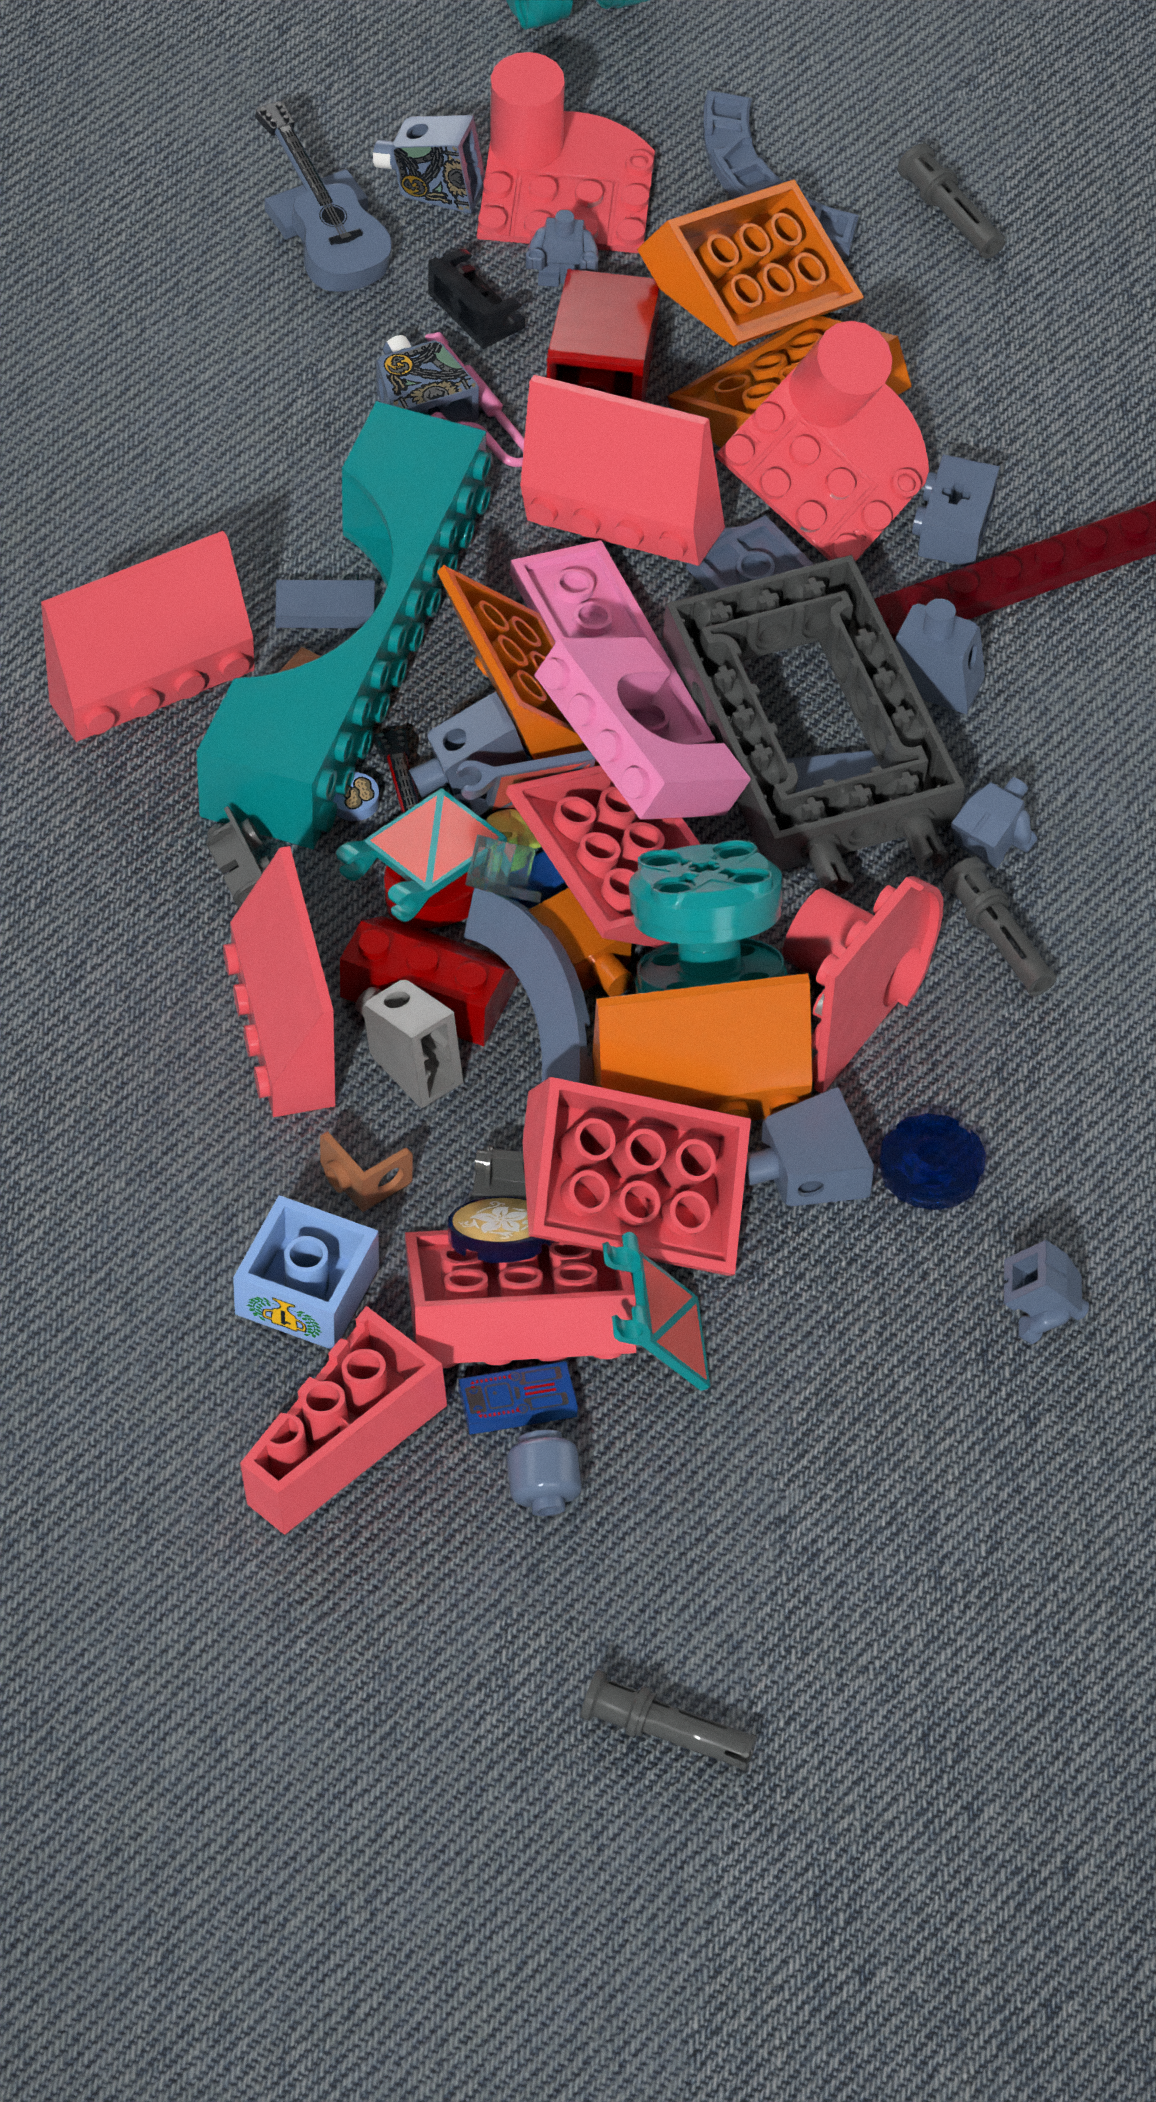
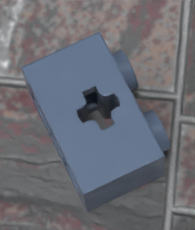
[912,454,1000,566]

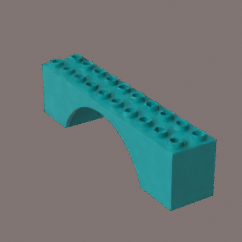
[196,401,492,850]

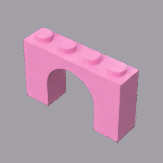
[534,637,751,819]

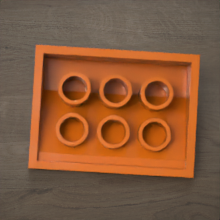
[637,179,864,347]
[667,316,912,448]
[437,565,600,766]
[592,973,812,1121]

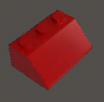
[340,916,519,1047]

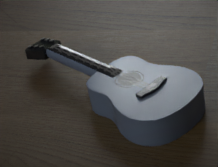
[255,101,392,292]

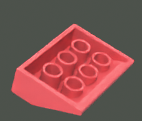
[520,375,725,566]
[41,531,254,742]
[506,765,701,948]
[223,846,335,1117]
[522,1077,751,1276]
[405,1229,636,1369]

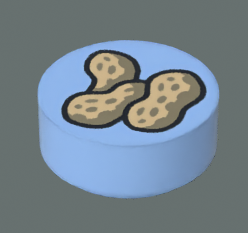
[332,772,379,821]

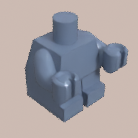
[525,210,599,287]
[951,777,1037,869]
[1004,1240,1089,1344]

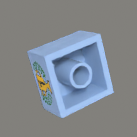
[233,1195,379,1349]

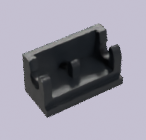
[428,249,525,349]

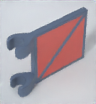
[453,750,596,819]

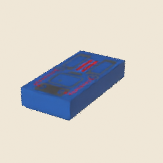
[458,1361,578,1435]

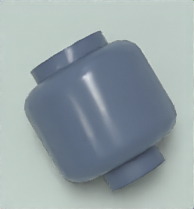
[506,1430,582,1516]

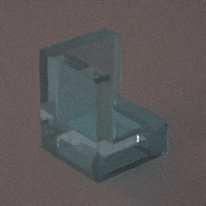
[465,834,542,903]

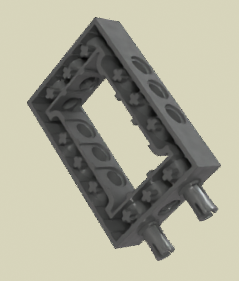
[662,555,965,895]

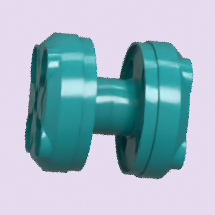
[629,840,787,994]

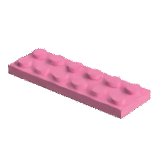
[509,540,716,744]

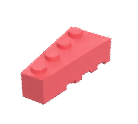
[240,1306,447,1535]

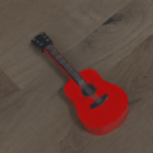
[374,729,480,929]

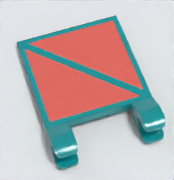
[336,788,508,922]
[602,1232,710,1391]

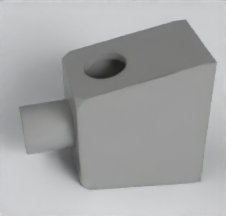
[356,980,464,1108]

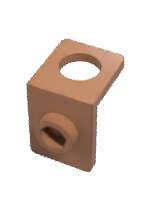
[320,1132,413,1212]

